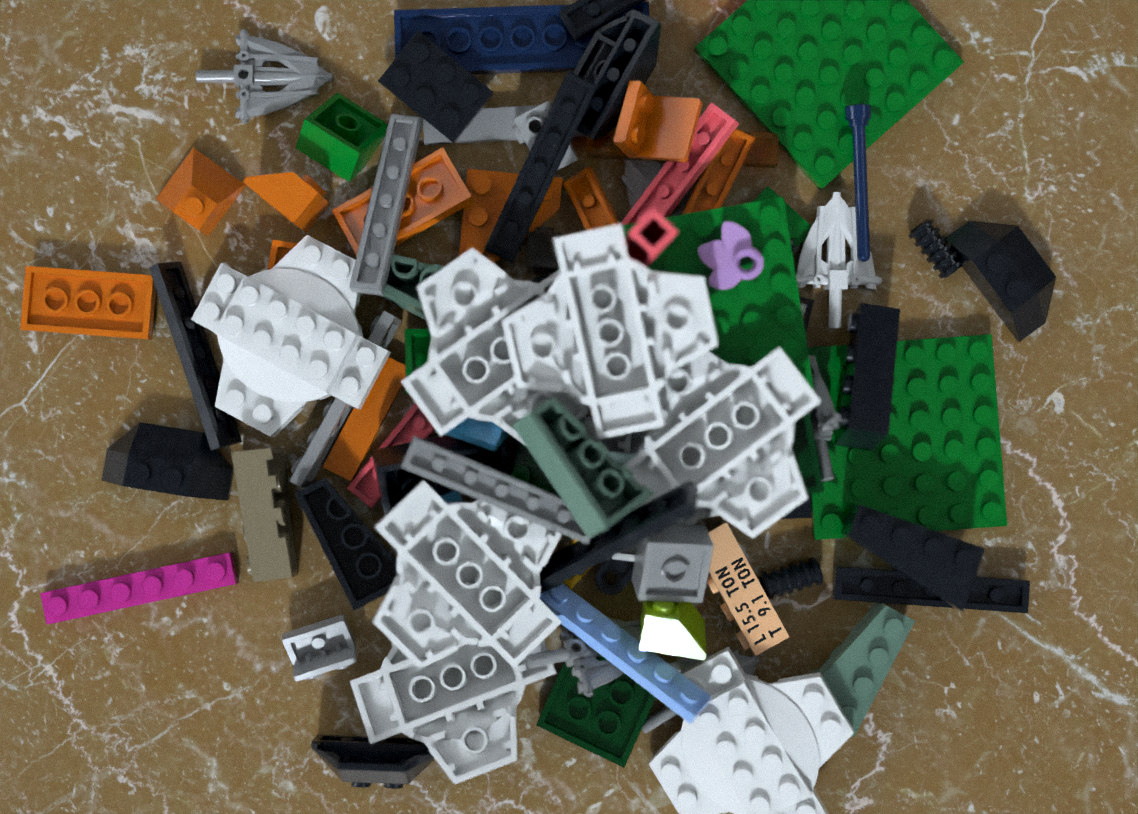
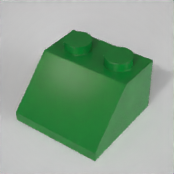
[295,92,388,182]

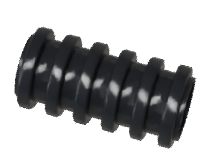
[908,218,965,279]
[760,557,823,600]

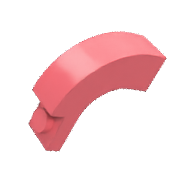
[626,207,679,268]

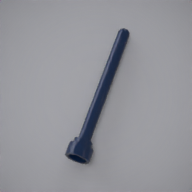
[845,104,872,262]

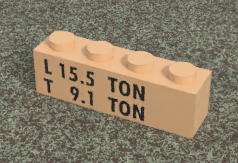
[707,521,789,656]

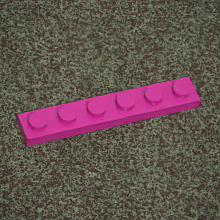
[40,552,239,625]

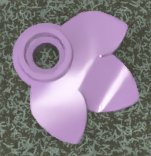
[697,222,764,290]

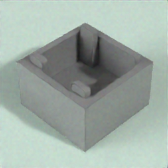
[631,524,714,603]

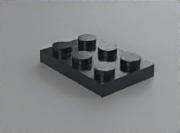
[378,31,494,144]

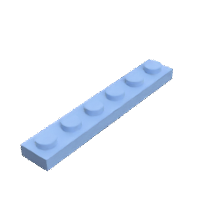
[540,583,711,724]

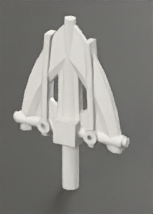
[796,192,882,328]

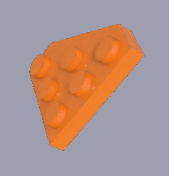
[459,169,563,264]

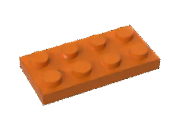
[332,147,474,256]
[20,266,156,340]

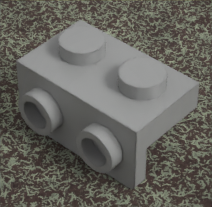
[282,614,357,682]

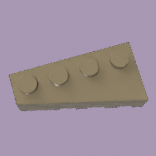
[231,448,298,582]

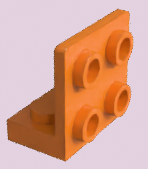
[613,80,702,162]

